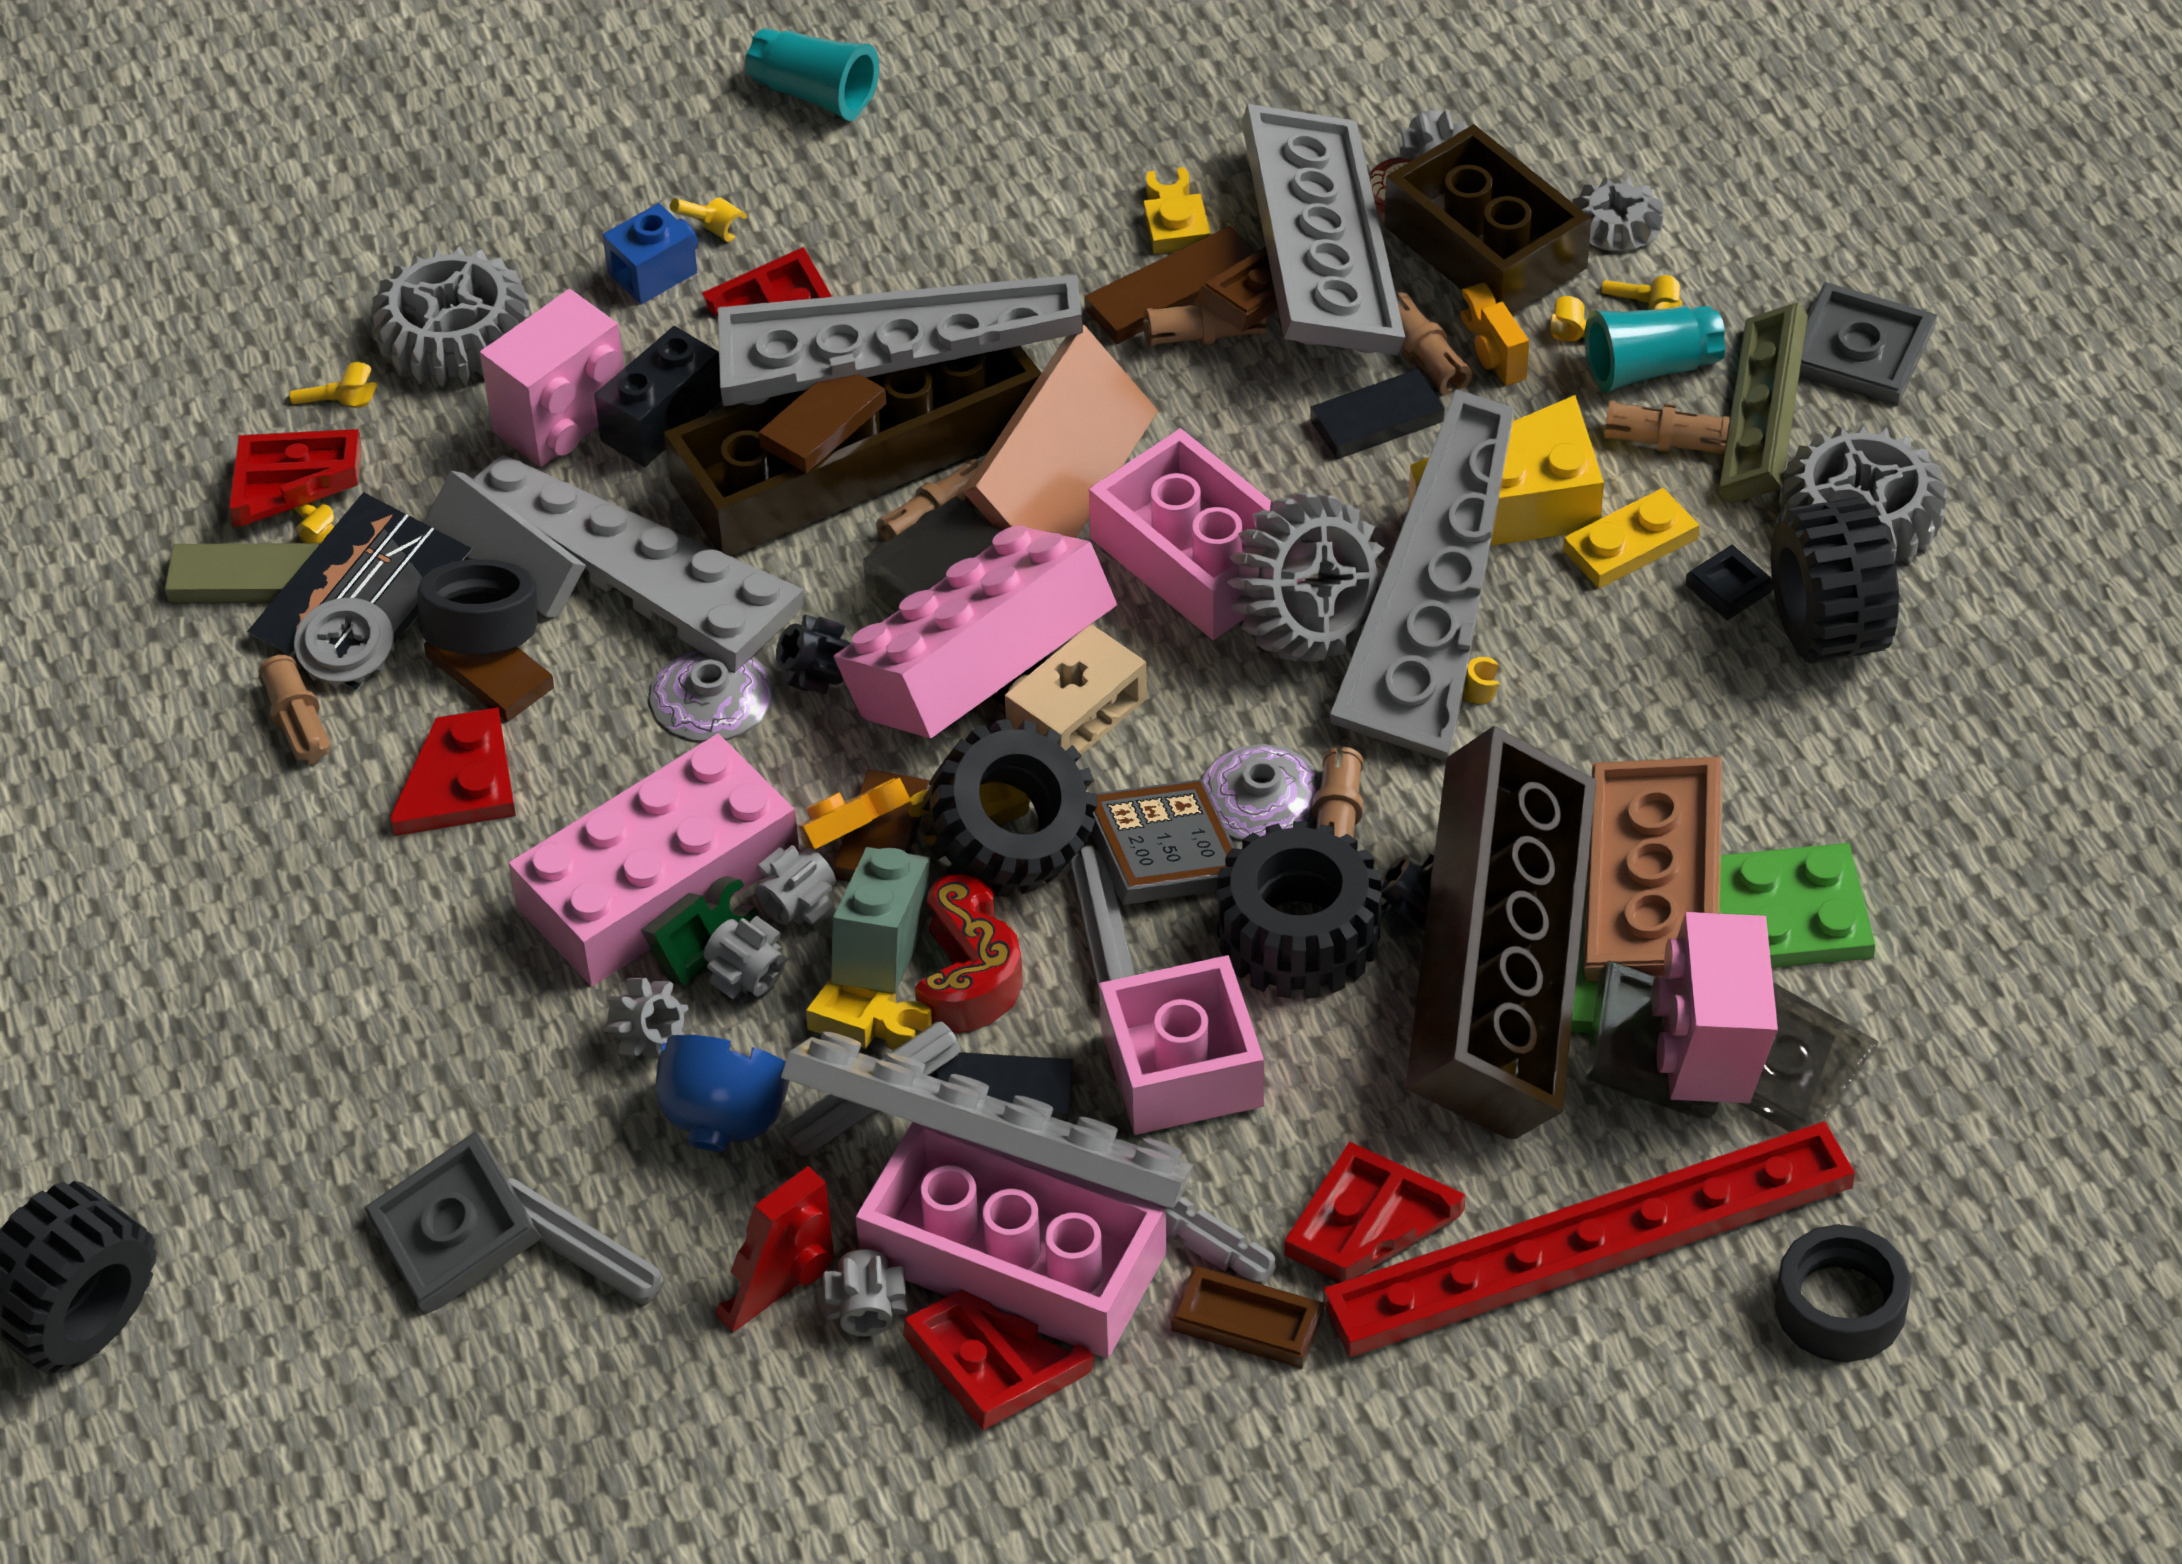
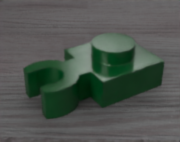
[641,876,759,986]

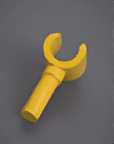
[670,197,747,243]
[1602,275,1682,310]
[1550,296,1586,342]
[290,362,377,407]
[293,503,335,543]
[1462,657,1500,704]

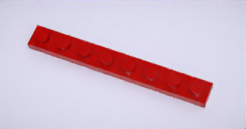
[1323,1121,1855,1358]

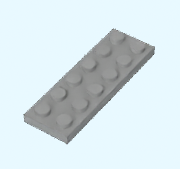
[1241,104,1405,355]
[781,1032,1194,1209]

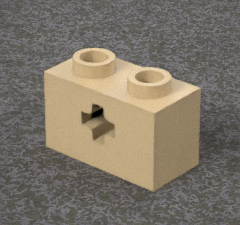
[1005,624,1147,755]

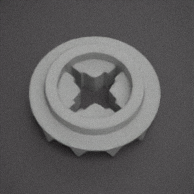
[1572,177,1663,251]
[294,598,395,689]

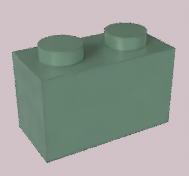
[831,847,930,994]

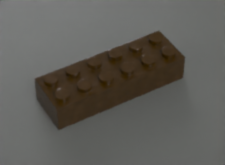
[664,346,1041,557]
[1405,726,1596,1139]

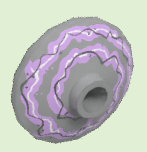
[649,649,774,742]
[1202,744,1322,841]

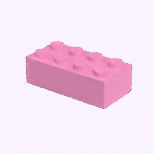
[833,525,1118,738]
[508,733,800,987]
[856,1122,1166,1359]

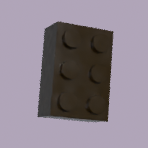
[1384,124,1591,315]

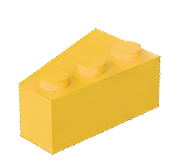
[1408,395,1604,546]

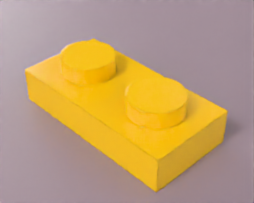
[1563,488,1700,589]

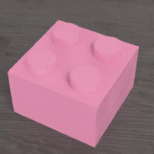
[480,288,624,468]
[1652,912,1778,1103]
[1099,955,1264,1135]

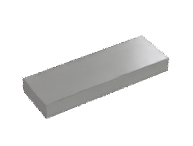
[424,471,586,618]

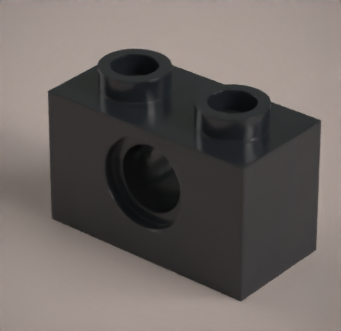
[594,326,722,467]

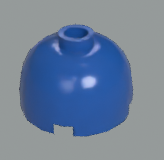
[655,1035,790,1152]

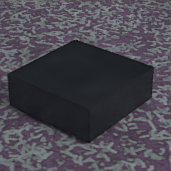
[1685,545,1773,621]

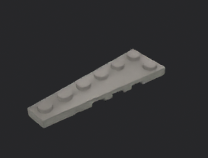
[718,275,1083,406]
[1330,389,1514,761]
[473,454,804,672]

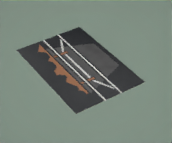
[247,492,472,690]

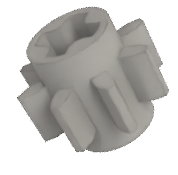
[1399,110,1467,163]
[755,845,836,925]
[704,916,786,999]
[603,978,689,1059]
[823,1250,907,1336]

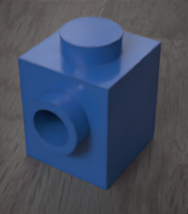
[602,203,698,305]

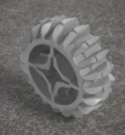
[371,246,530,388]
[1779,424,1947,564]
[1226,493,1385,662]

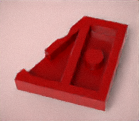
[1284,1141,1466,1282]

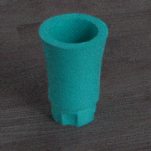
[745,28,879,121]
[1585,306,1726,393]

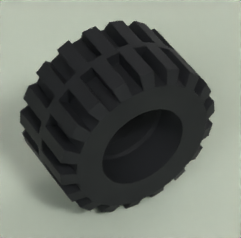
[1771,496,1899,664]
[922,719,1097,897]
[1217,821,1382,999]
[0,1181,157,1373]

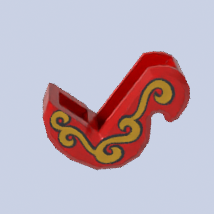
[915,874,1023,1034]

